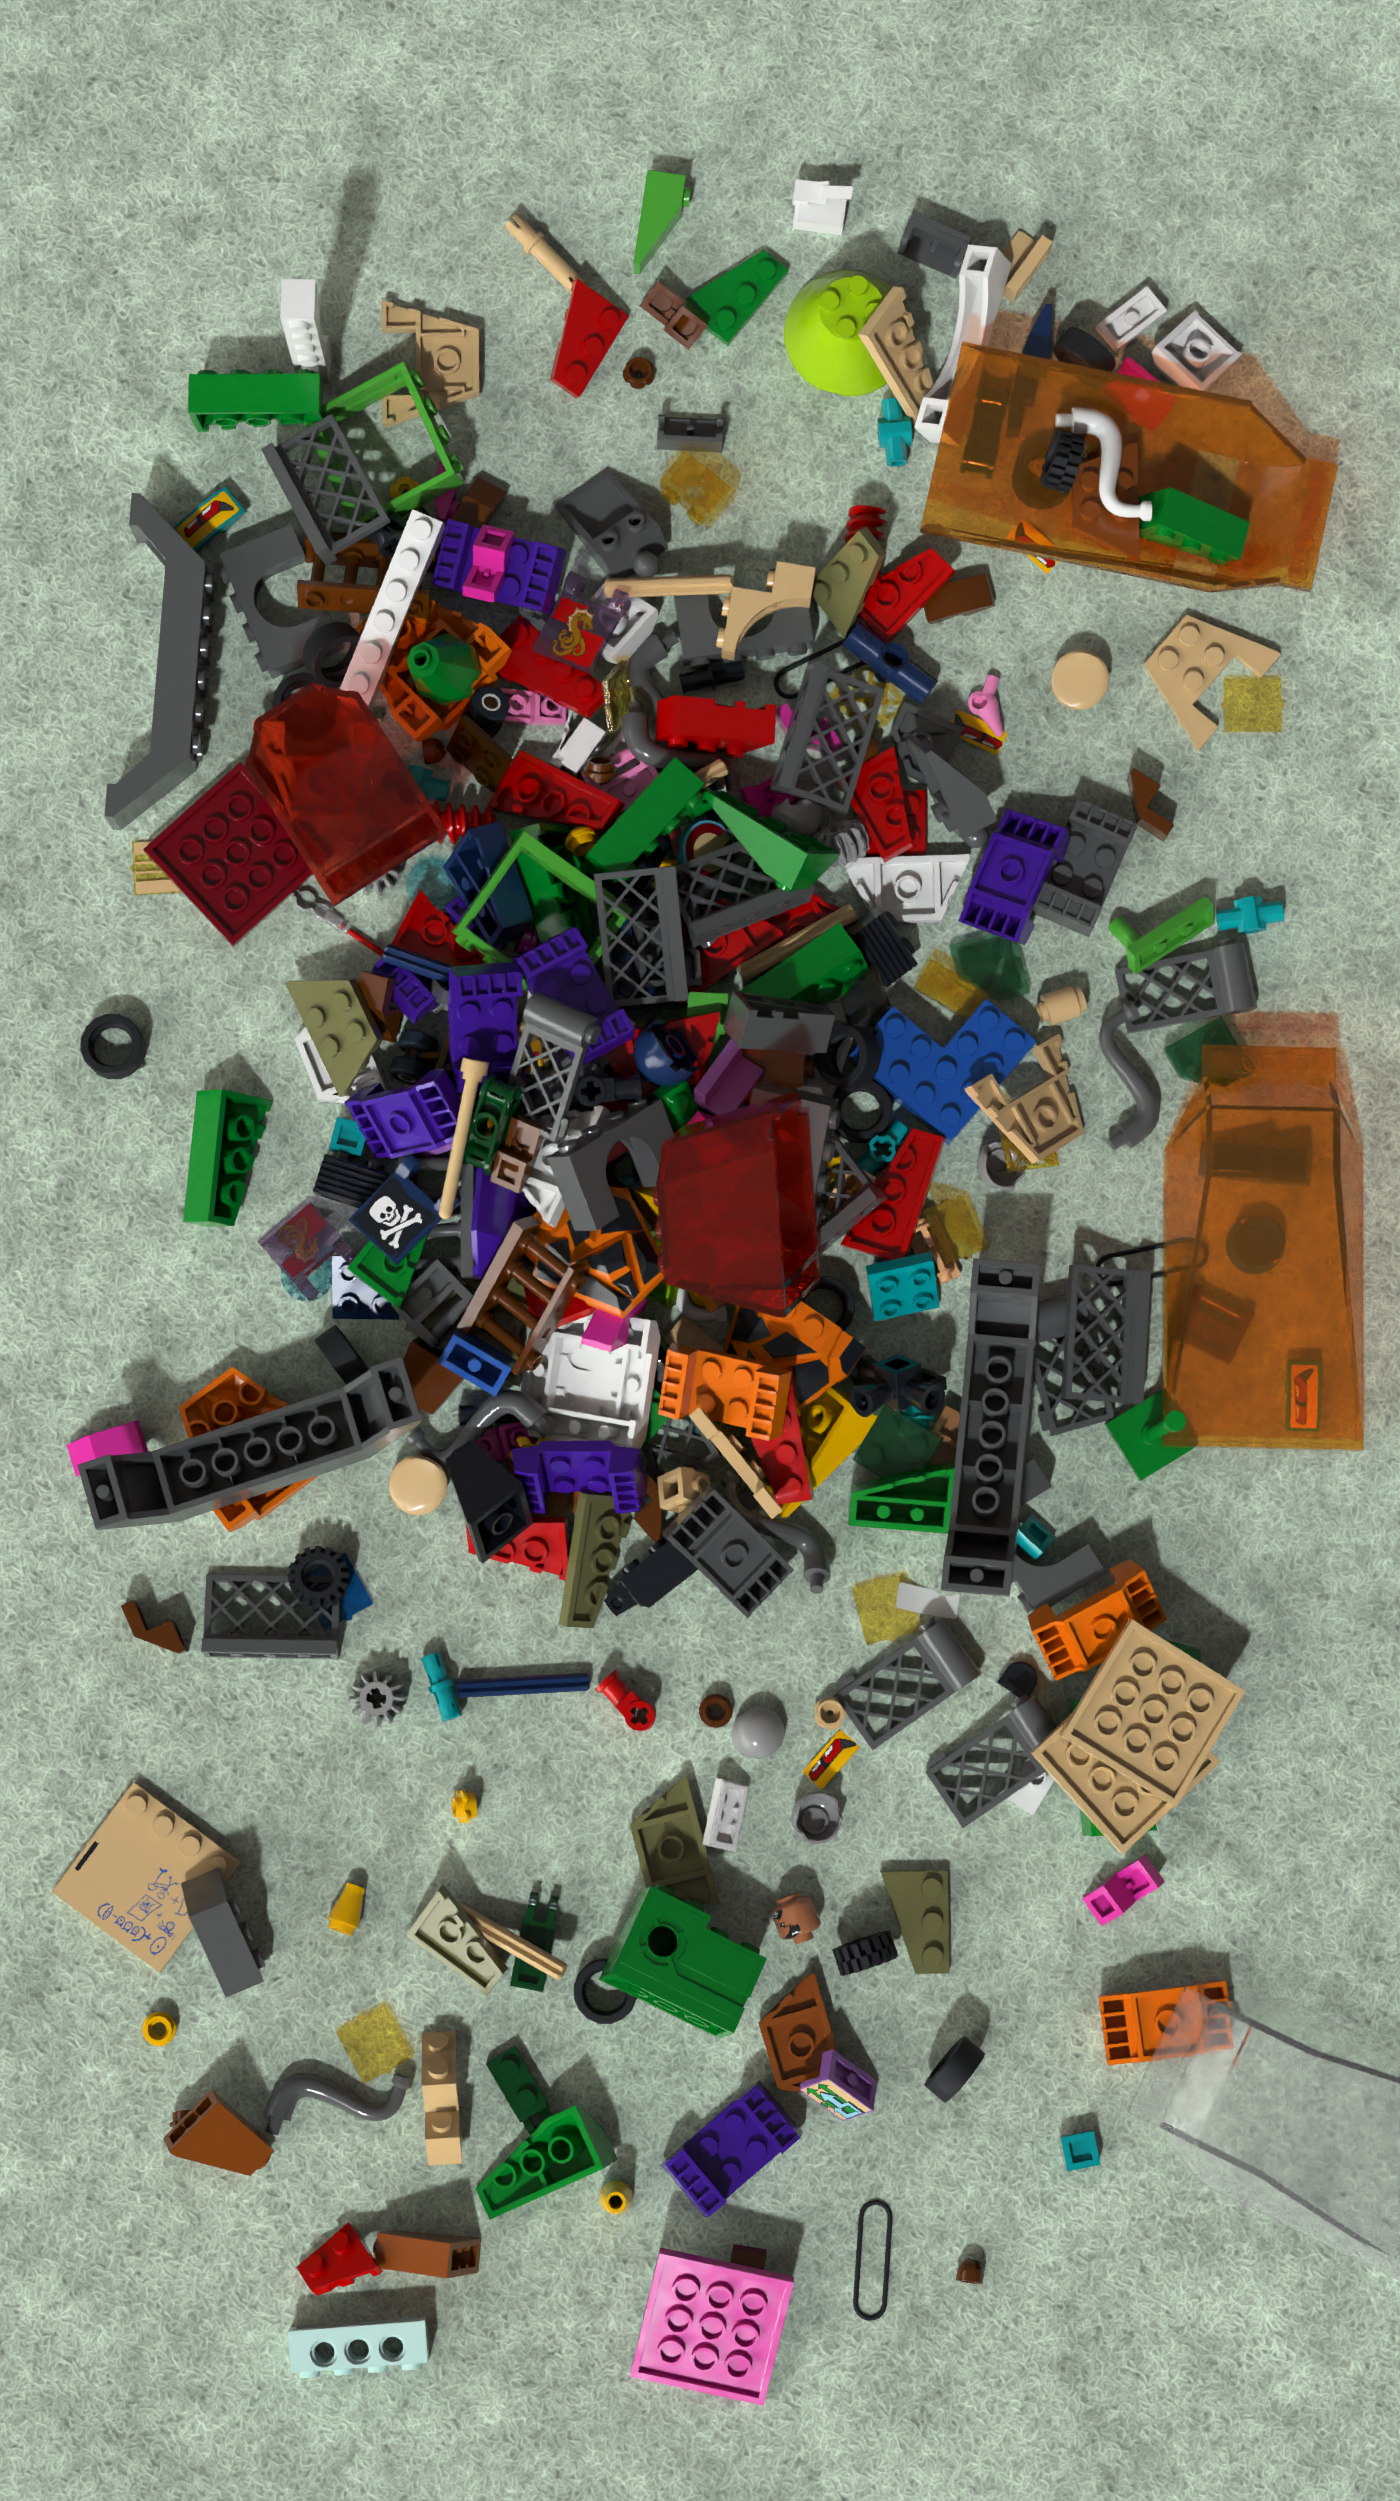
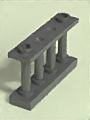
[395,1153,480,1283]

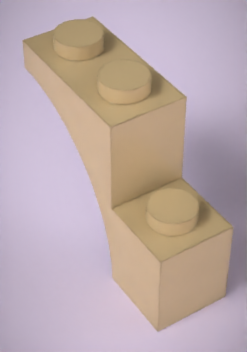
[716,561,816,660]
[422,2031,462,2166]

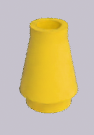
[327,1883,366,1936]
[599,2180,633,2215]

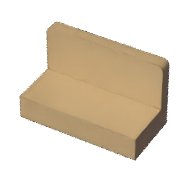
[1002,231,1053,303]

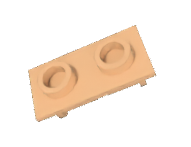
[911,1215,961,1286]

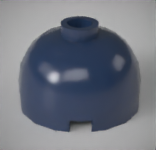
[633,1019,699,1087]

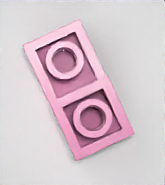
[499,688,566,725]

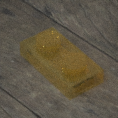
[914,959,988,1021]

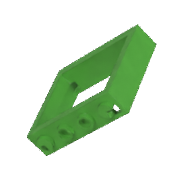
[304,361,464,530]
[451,831,633,991]

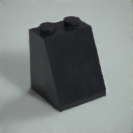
[445,1439,533,1564]

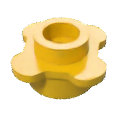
[451,1789,477,1823]

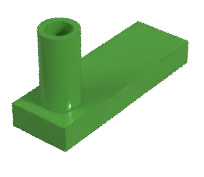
[1108,896,1214,975]

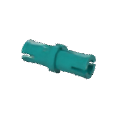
[421,1651,463,1722]

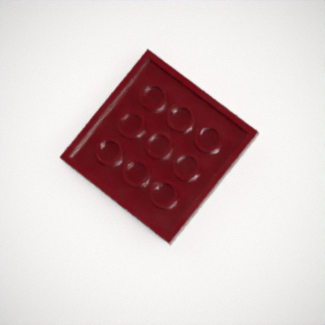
[143,762,330,947]

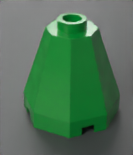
[406,633,482,706]

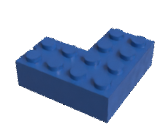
[848,999,1037,1146]

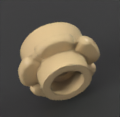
[814,1696,847,1730]

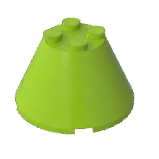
[784,270,913,397]

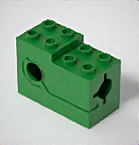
[599,1884,767,2039]

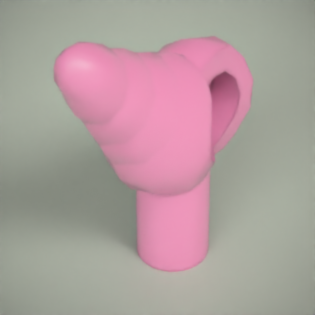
[968,675,1003,737]

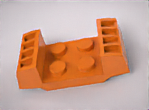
[658,1343,792,1441]
[1027,1560,1167,1681]
[1098,1980,1236,2065]

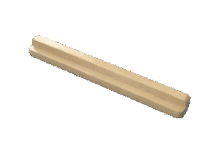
[604,574,734,598]
[738,904,857,981]
[458,1902,568,1980]

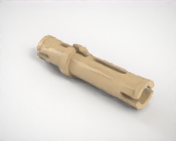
[504,213,587,295]

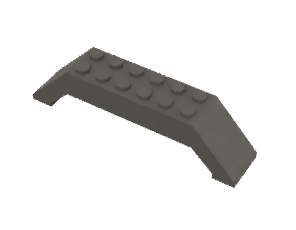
[104,493,217,830]
[941,1258,1041,1597]
[77,1356,423,1530]

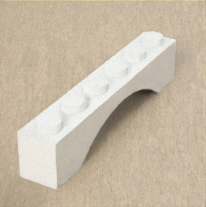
[914,245,1012,446]
[280,279,331,383]
[337,509,445,711]

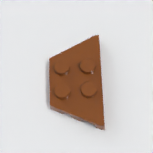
[1071,443,1140,562]
[758,1972,838,2093]

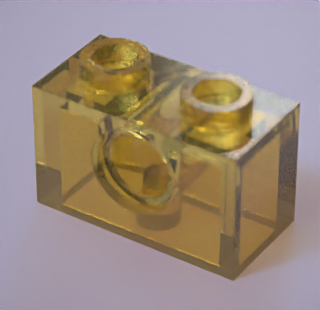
[660,450,735,529]

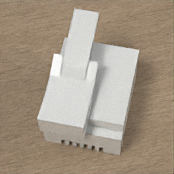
[792,179,853,235]
[549,710,606,779]

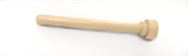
[439,1058,489,1219]

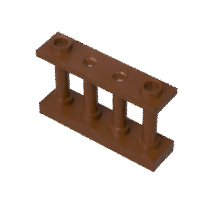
[297,532,437,618]
[457,1215,592,1375]

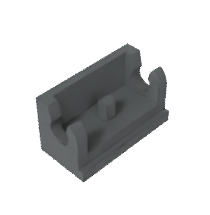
[897,211,973,279]
[657,414,724,453]

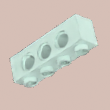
[288,2316,430,2378]

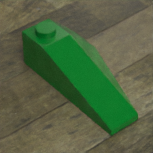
[703,791,840,892]
[475,2104,618,2220]

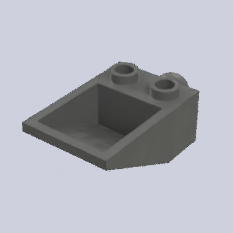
[555,468,669,578]
[906,734,997,848]

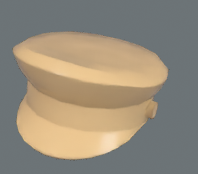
[1051,650,1109,710]
[389,1453,448,1516]

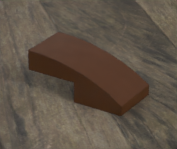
[639,277,709,350]
[924,574,995,624]
[490,1114,547,1194]

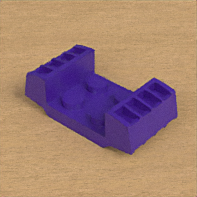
[432,519,567,615]
[958,808,1070,945]
[371,895,508,1024]
[513,926,634,1066]
[448,962,525,1093]
[344,1068,472,1159]
[512,1441,646,1513]
[661,2080,803,2217]

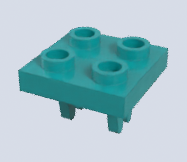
[865,1252,940,1321]

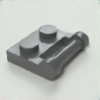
[391,1259,475,1348]

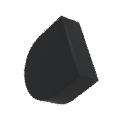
[997,1661,1037,1698]

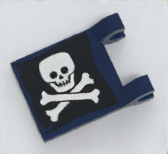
[348,1153,460,1266]

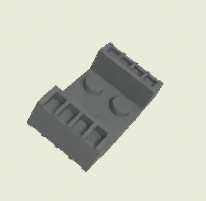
[1031,798,1138,937]
[661,1485,794,1618]

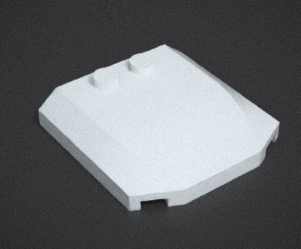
[521,1314,661,1449]

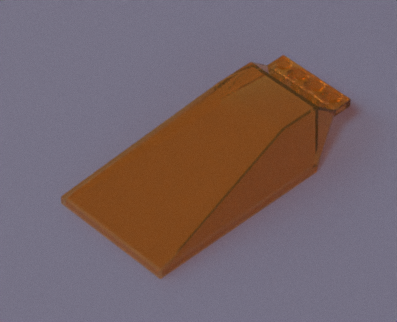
[920,342,1338,593]
[1162,1045,1364,1451]

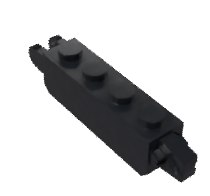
[604,1490,758,1616]

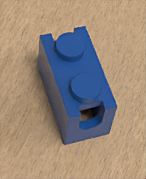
[437,1329,517,1396]

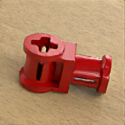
[595,1669,656,1731]

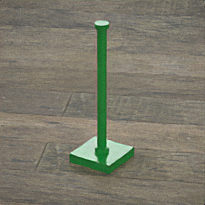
[1105,1390,1197,1481]

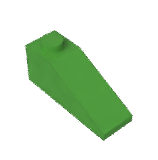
[633,170,691,274]

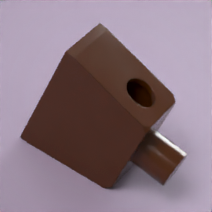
[404,1337,464,1415]

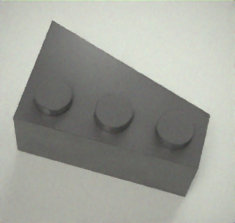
[723,990,836,1055]
[181,1867,266,1997]

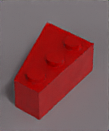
[656,695,776,758]

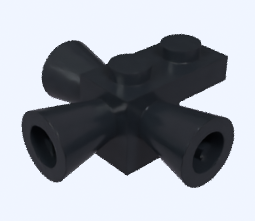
[850,1354,947,1417]

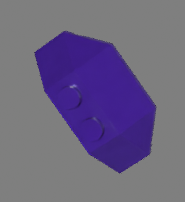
[471,1167,533,1280]

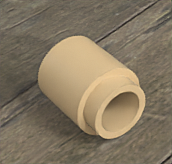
[1036,985,1087,1027]

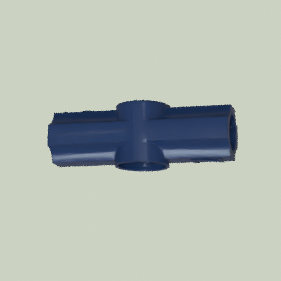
[842,622,938,705]

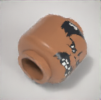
[771,1891,821,1945]

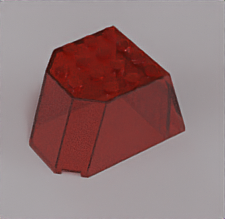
[244,683,449,907]
[653,1092,820,1318]

